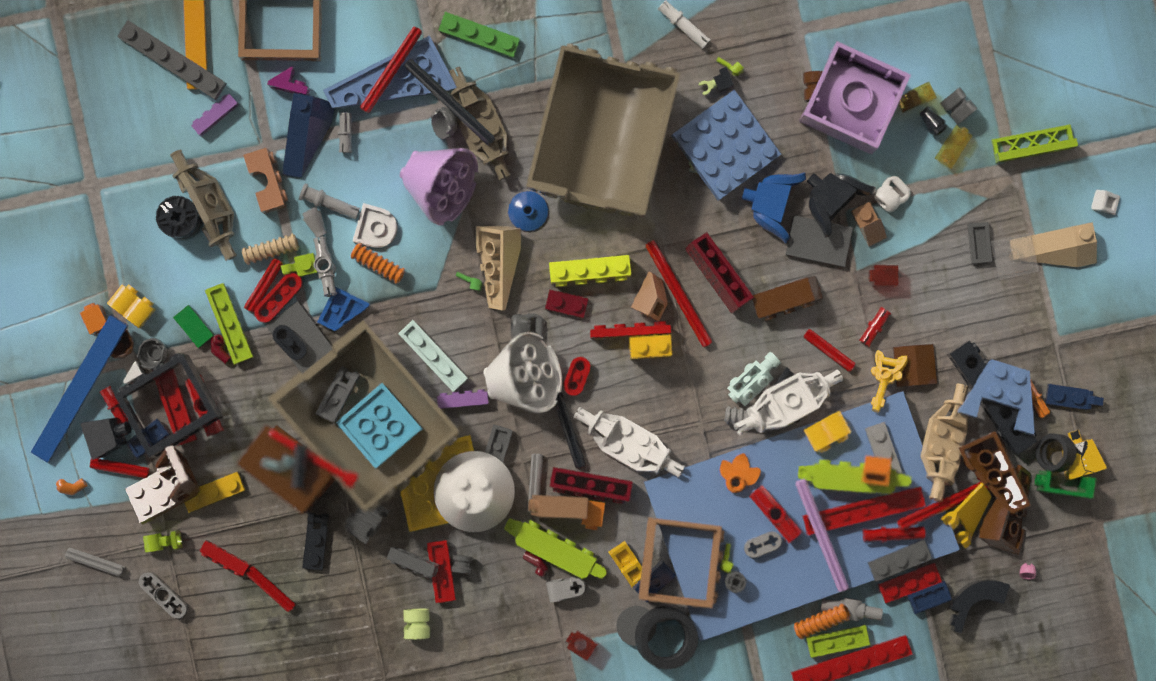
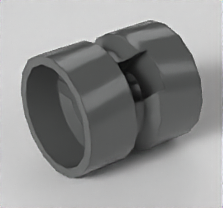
[940,87,978,125]

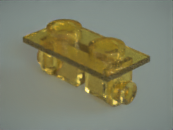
[935,125,973,169]

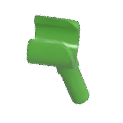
[456,272,482,291]

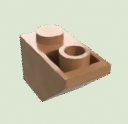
[631,272,668,321]

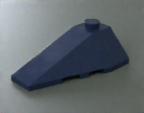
[282,93,335,178]

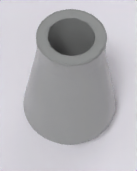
[302,207,327,238]

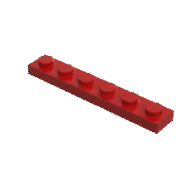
[802,486,926,535]
[791,635,913,681]

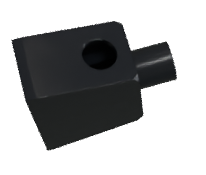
[80,417,131,460]

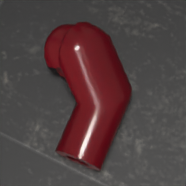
[211,334,231,364]
[523,551,548,577]

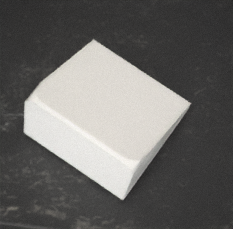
[1091,190,1120,215]
[123,361,145,384]

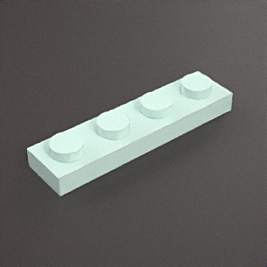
[398,320,468,392]

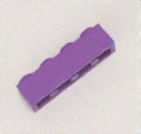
[191,94,239,136]
[437,389,489,409]

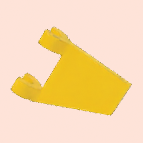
[941,483,992,549]

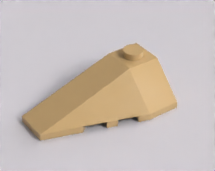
[1009,222,1097,267]
[476,226,521,310]

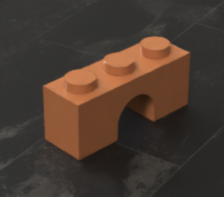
[243,148,288,214]

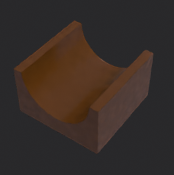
[236,424,336,514]

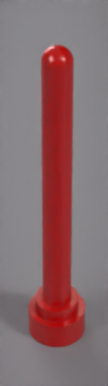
[269,430,360,489]

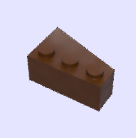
[752,276,823,321]

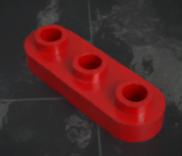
[254,273,303,323]

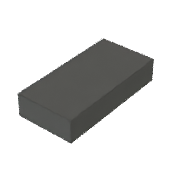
[967,222,992,264]

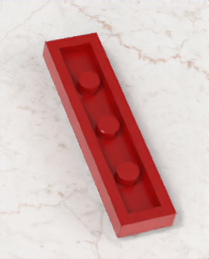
[590,321,671,338]
[152,369,198,446]

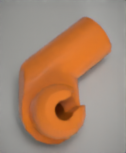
[56,478,88,496]

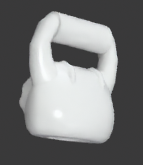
[874,176,911,212]

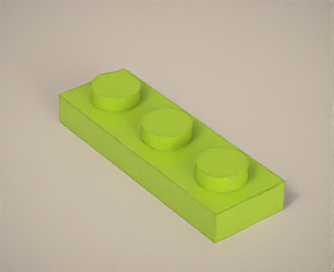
[806,625,870,658]

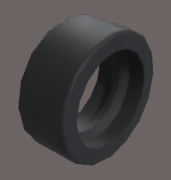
[1036,433,1076,473]

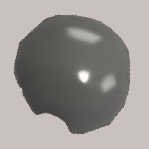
[431,107,458,140]
[137,338,168,369]

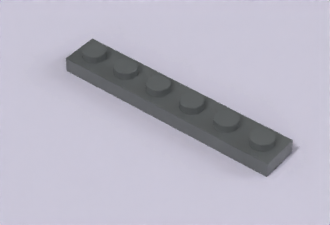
[117,20,227,100]

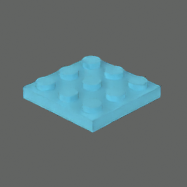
[336,383,422,469]

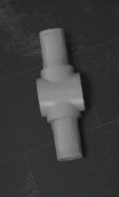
[313,236,337,297]
[821,598,883,621]

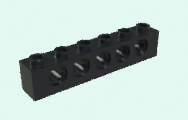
[947,340,1037,455]

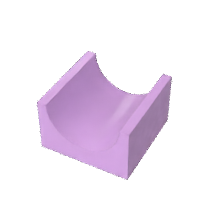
[799,42,911,155]

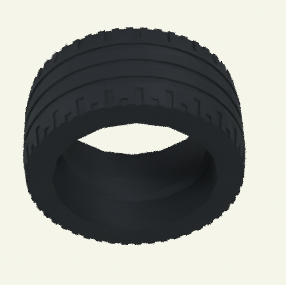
[635,606,698,669]

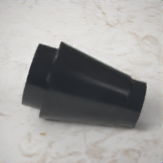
[919,106,948,137]

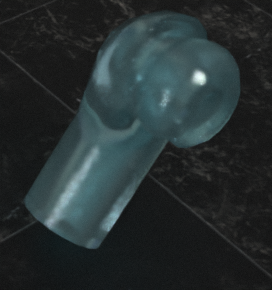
[262,455,294,471]

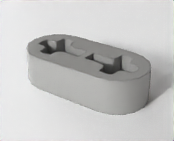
[744,531,782,558]

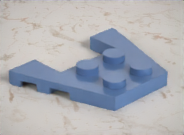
[957,360,1034,435]

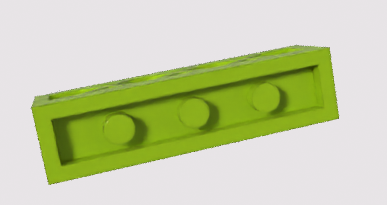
[991,124,1078,163]

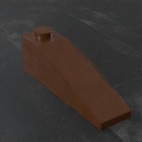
[959,431,1031,513]
[979,465,1031,555]

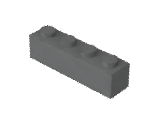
[387,546,440,578]

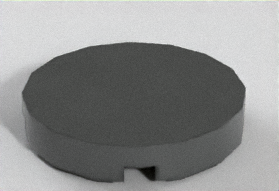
[616,605,657,646]

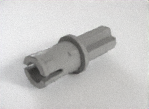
[338,113,353,153]

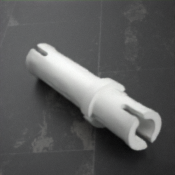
[657,0,711,49]

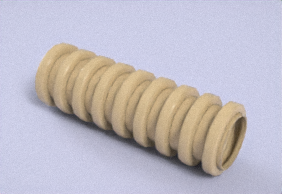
[242,233,299,265]

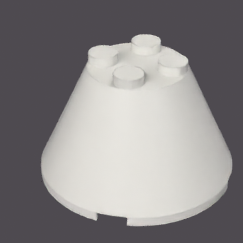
[484,332,562,413]
[434,451,515,532]

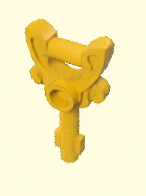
[871,350,908,413]

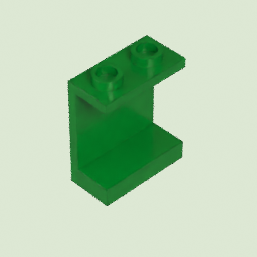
[1034,470,1096,498]

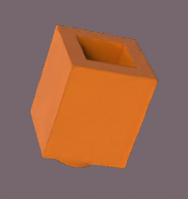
[80,303,108,335]
[582,500,605,530]

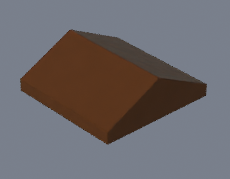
[893,344,937,387]

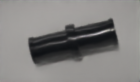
[291,444,308,488]

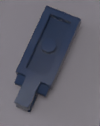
[1045,384,1104,410]

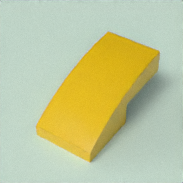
[608,541,642,588]

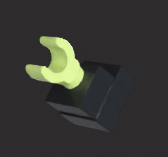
[699,67,734,96]

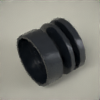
[156,196,203,241]

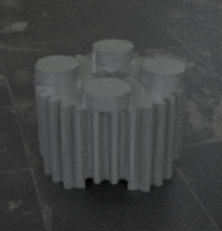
[345,505,389,544]

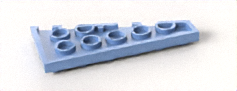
[323,36,456,109]

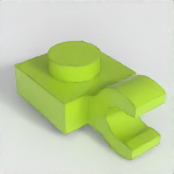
[281,253,318,277]

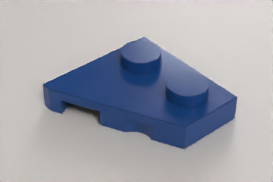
[317,287,370,331]

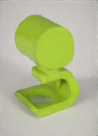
[143,530,183,552]

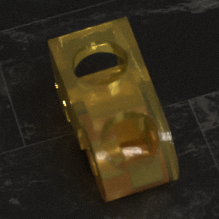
[898,82,937,113]

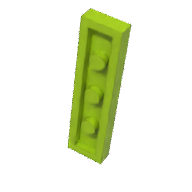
[205,283,254,365]

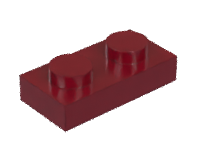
[545,289,588,318]

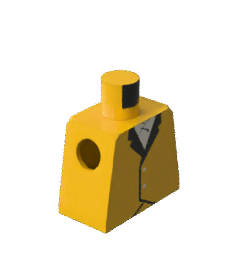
[1061,430,1107,480]

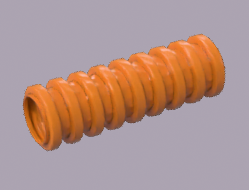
[351,243,405,284]
[794,603,850,639]

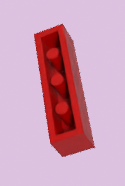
[199,540,251,577]

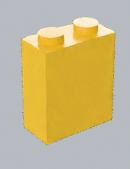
[629,335,672,360]

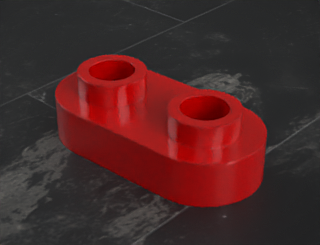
[564,357,590,396]

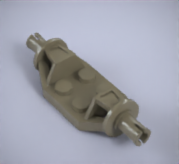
[449,67,511,181]
[170,149,237,261]

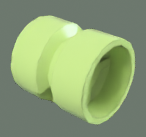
[403,609,430,639]

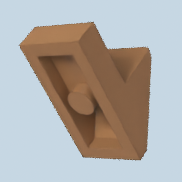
[851,202,887,247]

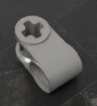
[546,576,586,602]

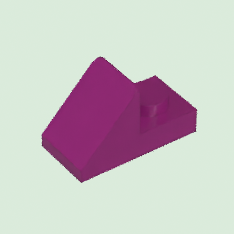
[267,67,310,96]

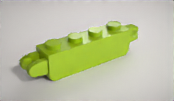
[798,459,912,494]
[504,518,607,579]

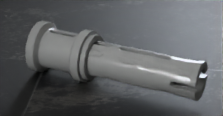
[299,183,360,220]

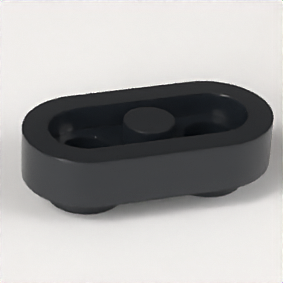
[272,325,307,360]

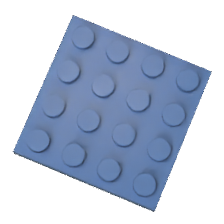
[671,90,781,200]

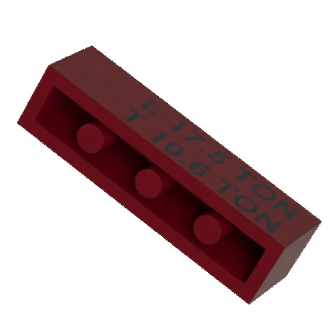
[685,232,754,314]

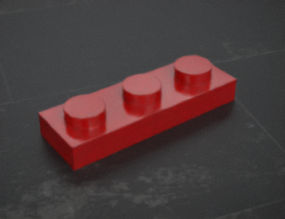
[427,540,456,603]
[877,563,942,603]

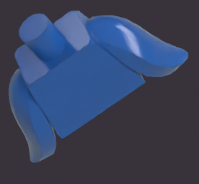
[742,172,806,244]

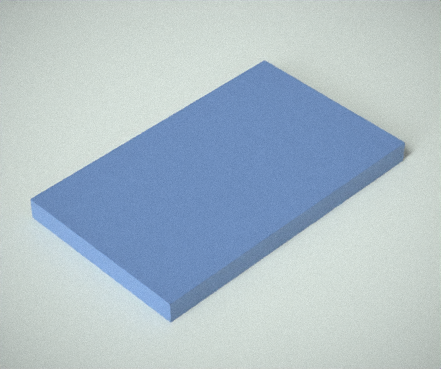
[644,391,960,641]

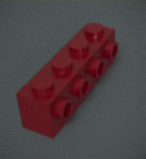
[549,467,633,504]

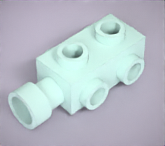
[727,352,781,406]

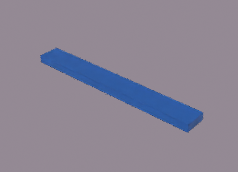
[31,315,129,463]

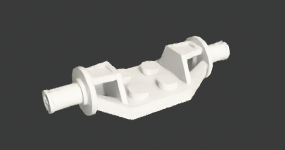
[734,370,843,435]
[574,407,685,478]

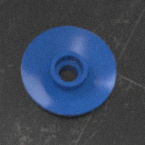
[508,191,548,231]

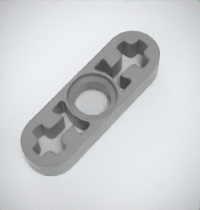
[139,572,188,618]

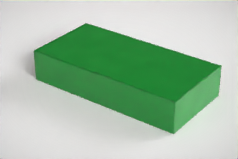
[173,305,215,348]

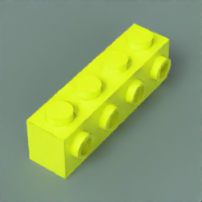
[549,255,631,287]

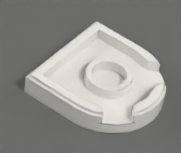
[352,203,398,248]

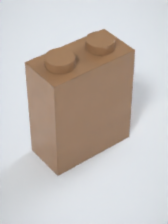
[528,495,588,519]

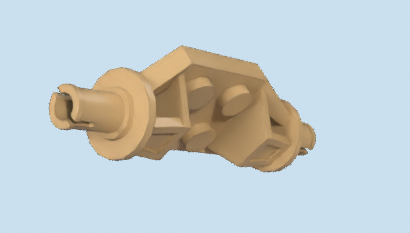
[920,384,969,502]

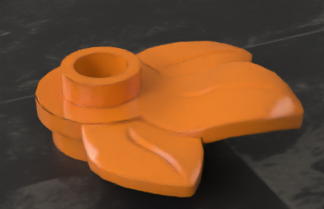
[720,453,761,493]

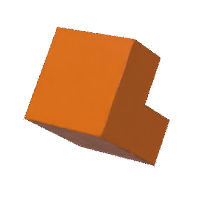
[862,456,892,485]

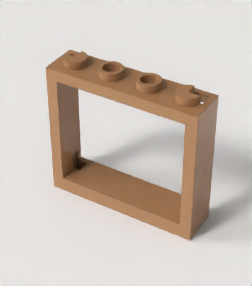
[238,0,322,61]
[639,517,724,608]

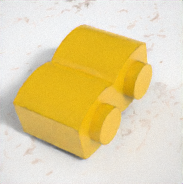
[107,284,156,328]
[803,411,851,453]

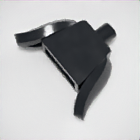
[807,173,876,238]

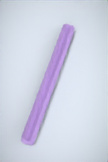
[796,479,848,592]

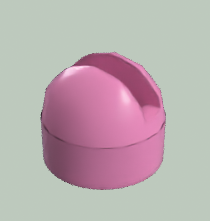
[1019,563,1036,580]

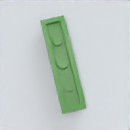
[438,12,520,58]

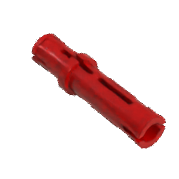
[863,526,925,543]

